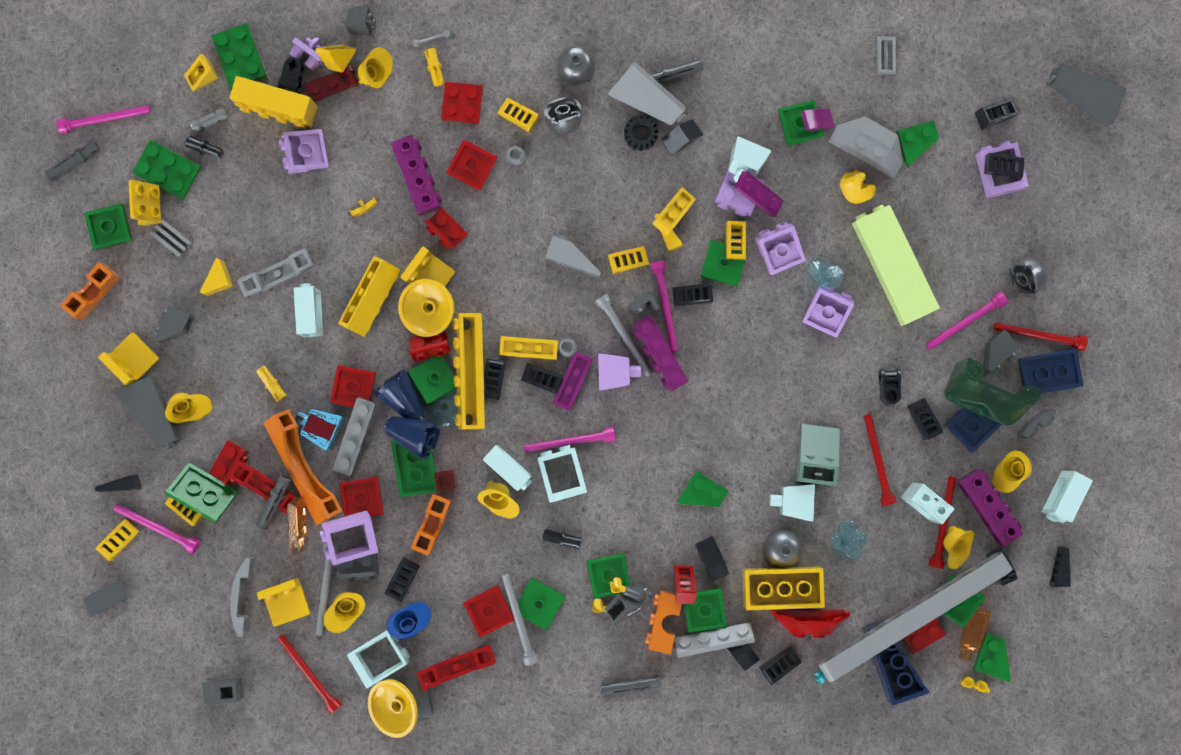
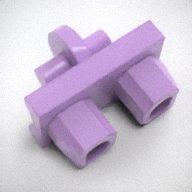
[289,37,324,72]

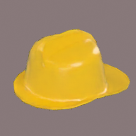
[358,47,393,88]
[165,393,212,424]
[992,450,1032,493]
[478,481,520,518]
[943,526,974,569]
[323,592,365,633]

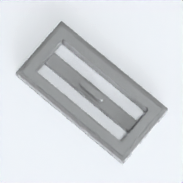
[876,36,896,75]
[150,219,193,258]

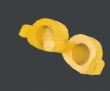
[349,197,377,217]
[960,676,990,693]

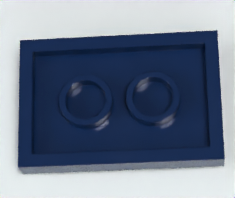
[1018,349,1084,396]
[944,385,1014,453]

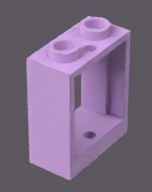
[975,141,1029,198]
[319,511,378,565]

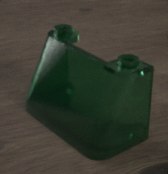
[944,358,1042,426]

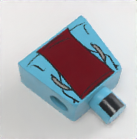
[295,409,345,451]

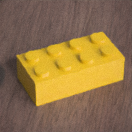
[229,76,318,129]
[742,566,825,610]

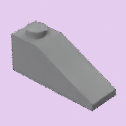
[545,235,601,279]

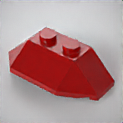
[770,609,850,638]

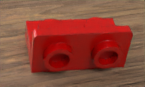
[424,207,468,251]
[408,329,451,362]
[209,440,249,485]

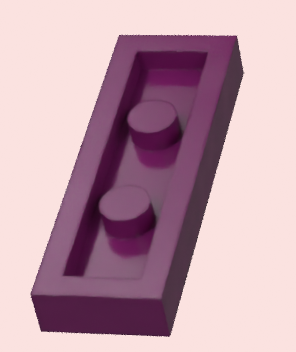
[734,171,784,217]
[552,351,593,411]

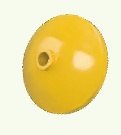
[398,279,454,337]
[368,679,418,738]

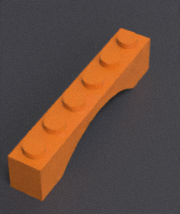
[263,409,343,526]

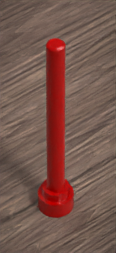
[993,323,1088,351]
[864,414,897,506]
[928,476,956,569]
[277,634,343,714]

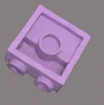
[279,129,329,174]
[715,170,764,217]
[755,222,806,275]
[802,284,854,338]

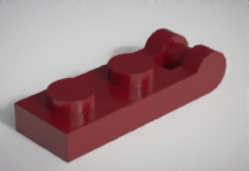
[303,66,359,102]

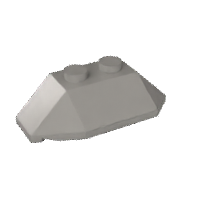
[828,116,903,179]

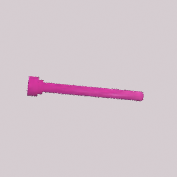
[56,105,151,134]
[650,260,678,352]
[926,291,1009,350]
[524,427,616,453]
[113,504,201,554]

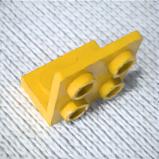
[129,180,161,226]
[400,246,455,286]
[98,332,159,385]
[257,577,311,627]

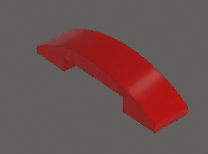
[228,460,304,518]
[416,644,496,691]

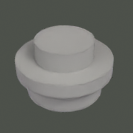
[506,146,525,165]
[558,338,577,357]

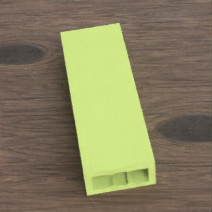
[852,204,940,326]

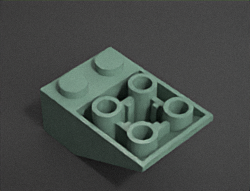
[794,424,840,486]

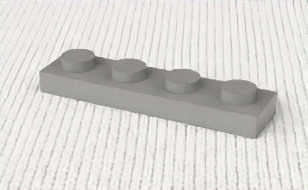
[333,397,376,476]
[675,622,755,658]

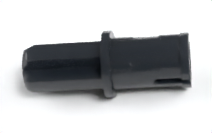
[185,135,224,159]
[543,529,582,550]

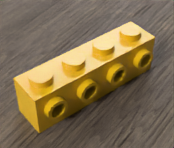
[338,256,400,337]

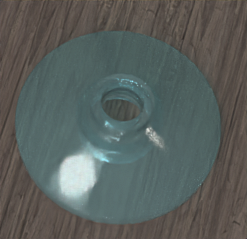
[807,260,844,288]
[426,390,457,426]

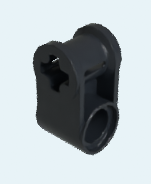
[278,57,305,94]
[878,369,901,406]

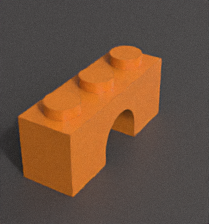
[60,262,121,320]
[410,493,453,556]
[645,590,682,655]

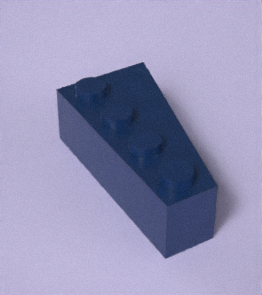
[862,621,930,705]

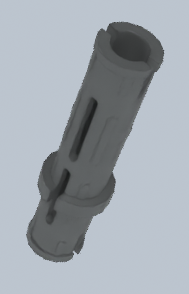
[651,59,704,83]
[45,140,100,182]
[256,474,292,530]
[602,675,661,696]

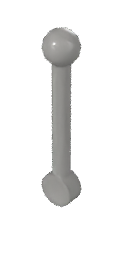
[412,30,450,47]

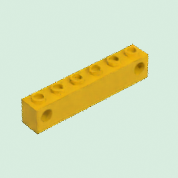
[452,313,485,430]

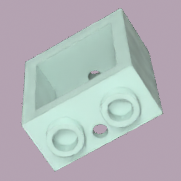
[294,283,323,337]
[483,445,532,491]
[538,445,587,503]
[1041,471,1093,524]
[900,483,954,524]
[347,630,410,689]

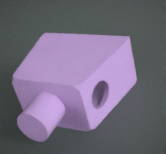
[598,354,641,391]

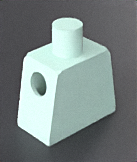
[728,136,771,182]
[769,484,815,521]

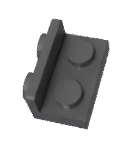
[628,292,660,314]
[337,553,379,581]

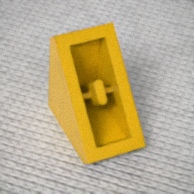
[316,45,356,73]
[184,54,219,92]
[200,258,233,296]

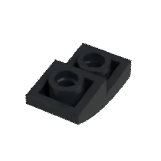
[695,536,729,582]

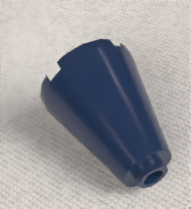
[374,369,425,420]
[384,416,440,459]

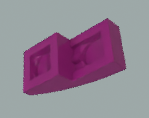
[801,109,835,131]

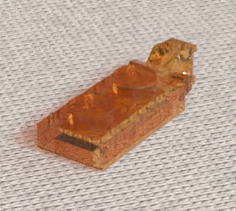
[287,497,306,552]
[959,608,991,661]

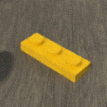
[652,187,696,236]
[499,336,558,360]

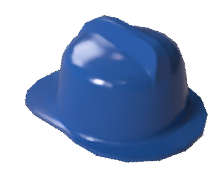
[387,602,431,639]

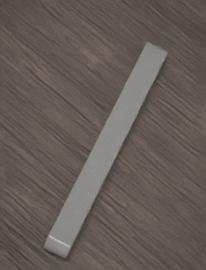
[818,552,1013,682]

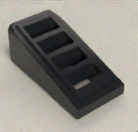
[975,98,1019,130]
[984,153,1025,178]
[673,283,713,307]
[484,359,506,400]
[521,363,563,394]
[907,398,944,441]
[95,475,142,492]
[1050,547,1071,587]
[384,557,420,602]
[759,646,802,685]

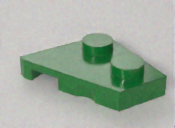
[896,120,939,166]
[677,471,728,507]
[973,633,1011,682]

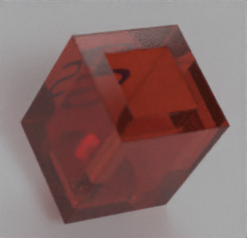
[434,469,458,492]

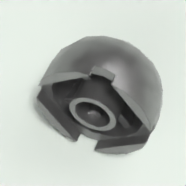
[558,46,595,85]
[544,98,582,134]
[1007,257,1048,297]
[763,529,802,568]

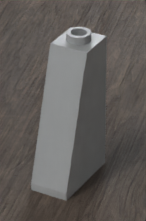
[608,62,686,125]

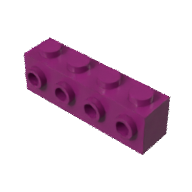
[391,135,442,216]
[632,314,689,392]
[956,469,1023,547]

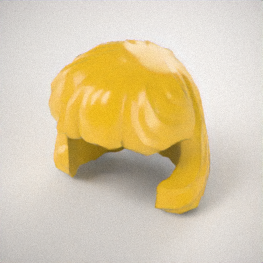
[840,170,876,204]

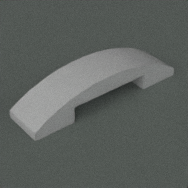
[237,248,314,298]
[230,557,254,637]

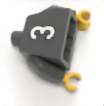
[592,578,652,625]

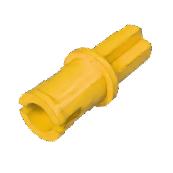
[424,48,444,87]
[256,366,287,402]

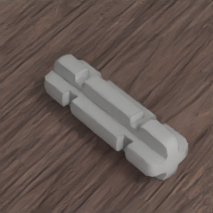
[190,108,227,132]

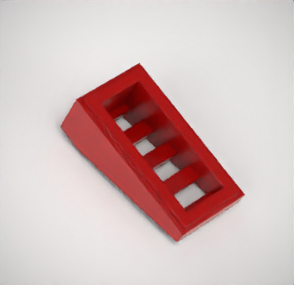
[674,565,697,604]

